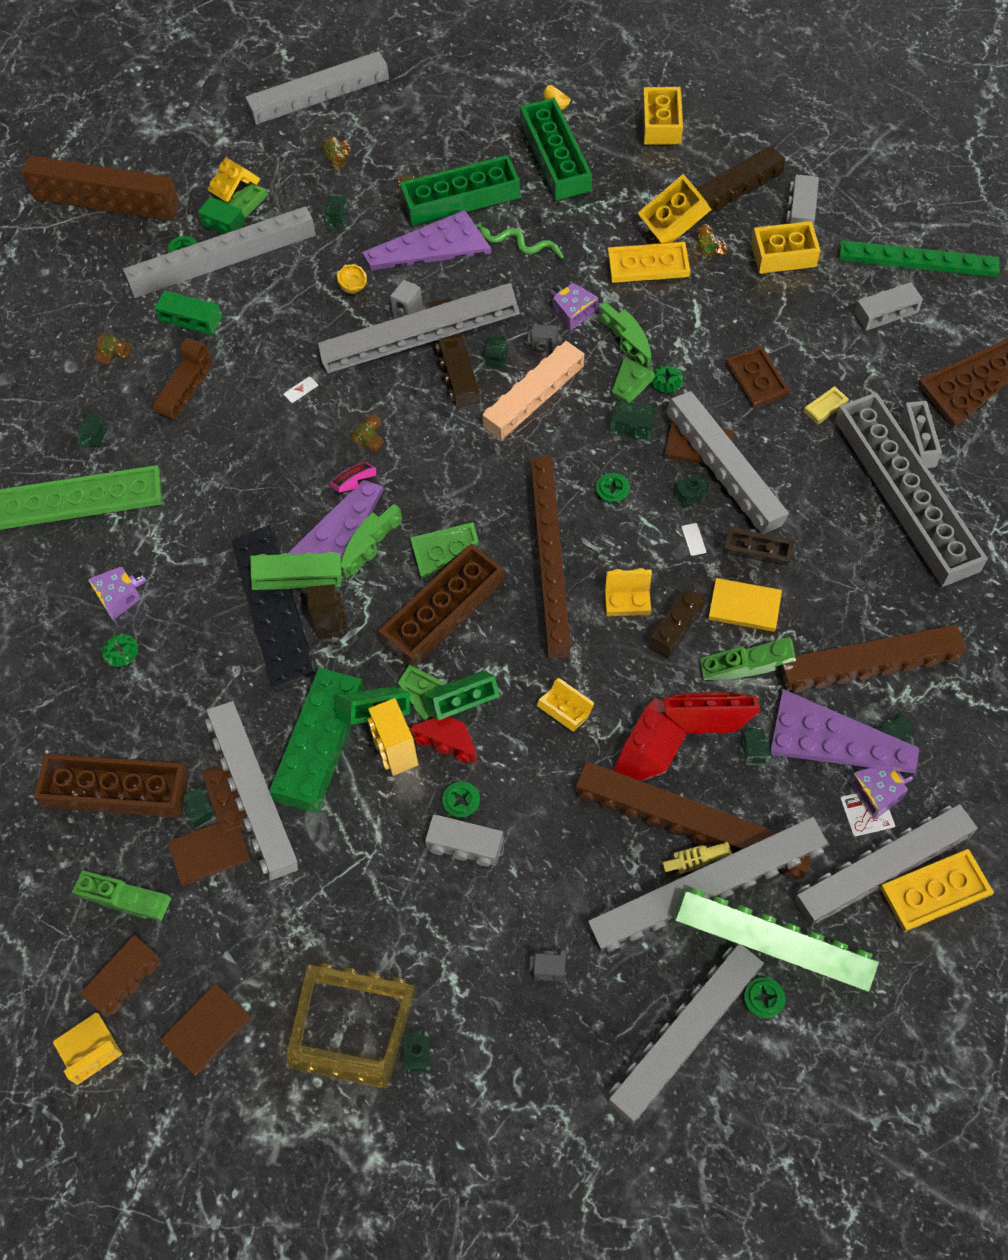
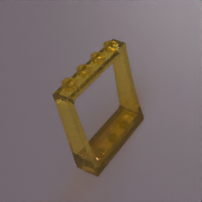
[287,963,415,1089]

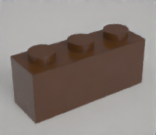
[80,935,161,1018]

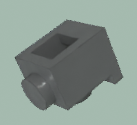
[528,324,557,354]
[529,950,566,982]

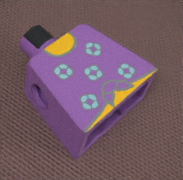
[551,284,598,331]
[88,567,147,620]
[850,768,913,820]

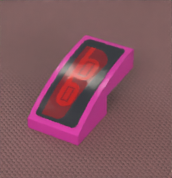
[330,462,376,493]

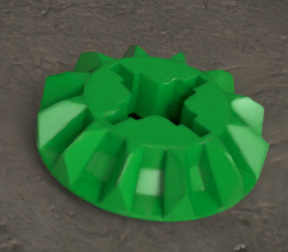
[168,236,197,253]
[651,364,683,393]
[596,473,630,504]
[101,633,138,667]
[442,782,480,819]
[744,977,785,1019]

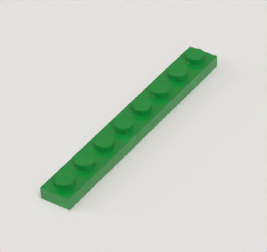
[839,240,999,277]

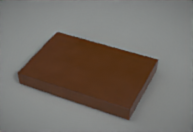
[725,346,790,408]
[665,421,734,465]
[168,823,251,886]
[160,983,251,1076]

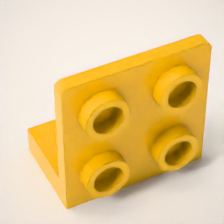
[208,157,260,202]
[605,568,652,616]
[53,1013,123,1085]

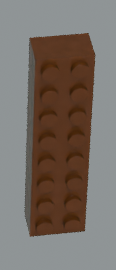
[22,155,181,222]

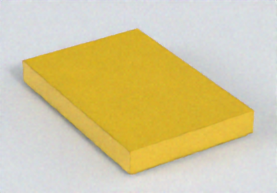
[708,578,782,632]

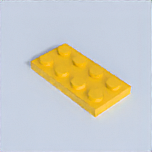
[608,242,690,283]
[880,849,994,932]

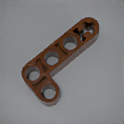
[153,338,212,419]

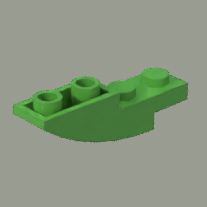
[599,302,651,369]
[341,504,402,579]
[700,637,796,680]
[72,870,171,921]

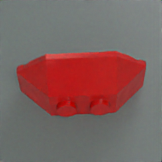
[663,692,760,734]
[614,698,687,781]

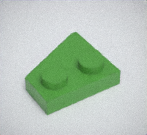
[220,184,268,219]
[612,357,655,405]
[398,665,447,722]

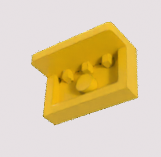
[537,678,594,732]

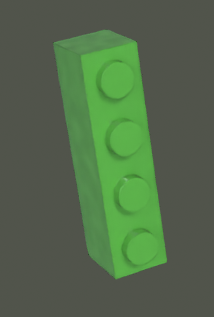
[251,552,342,590]

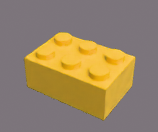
[643,87,683,144]
[638,174,711,244]
[751,221,820,274]
[367,698,419,776]

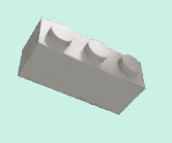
[786,175,819,225]
[854,282,923,331]
[900,401,942,468]
[425,814,504,867]

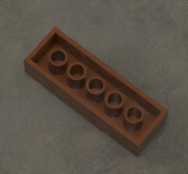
[378,543,504,667]
[34,754,189,818]

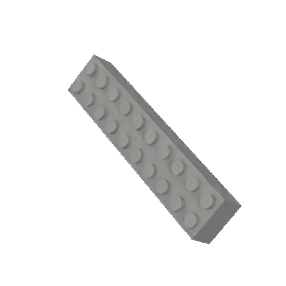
[835,392,988,587]

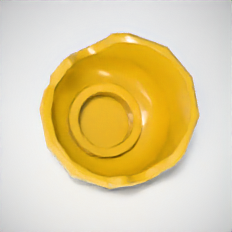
[543,85,571,110]
[337,264,367,294]

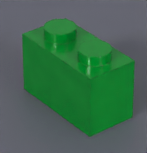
[198,197,245,235]

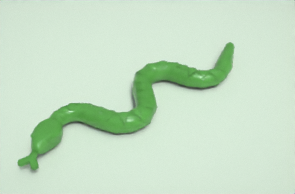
[475,222,564,259]

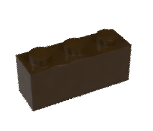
[722,527,794,566]
[307,584,348,638]
[650,587,705,660]

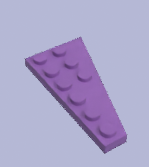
[362,210,491,270]
[288,480,383,573]
[771,689,919,774]

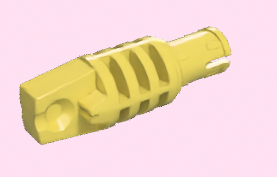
[663,842,732,874]

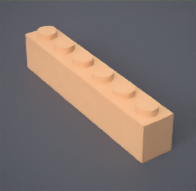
[483,341,584,440]

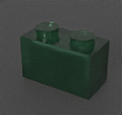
[610,400,657,440]

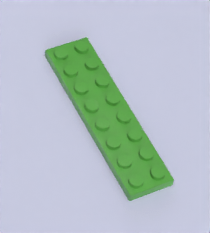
[0,465,162,530]

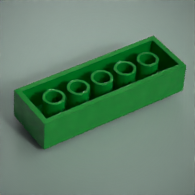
[520,97,592,200]
[400,155,520,226]
[269,668,365,814]

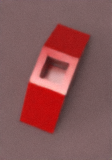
[411,717,477,764]

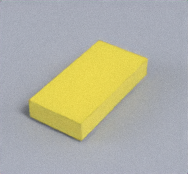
[803,386,849,425]

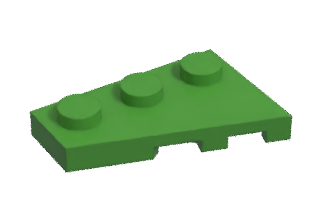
[411,523,479,580]

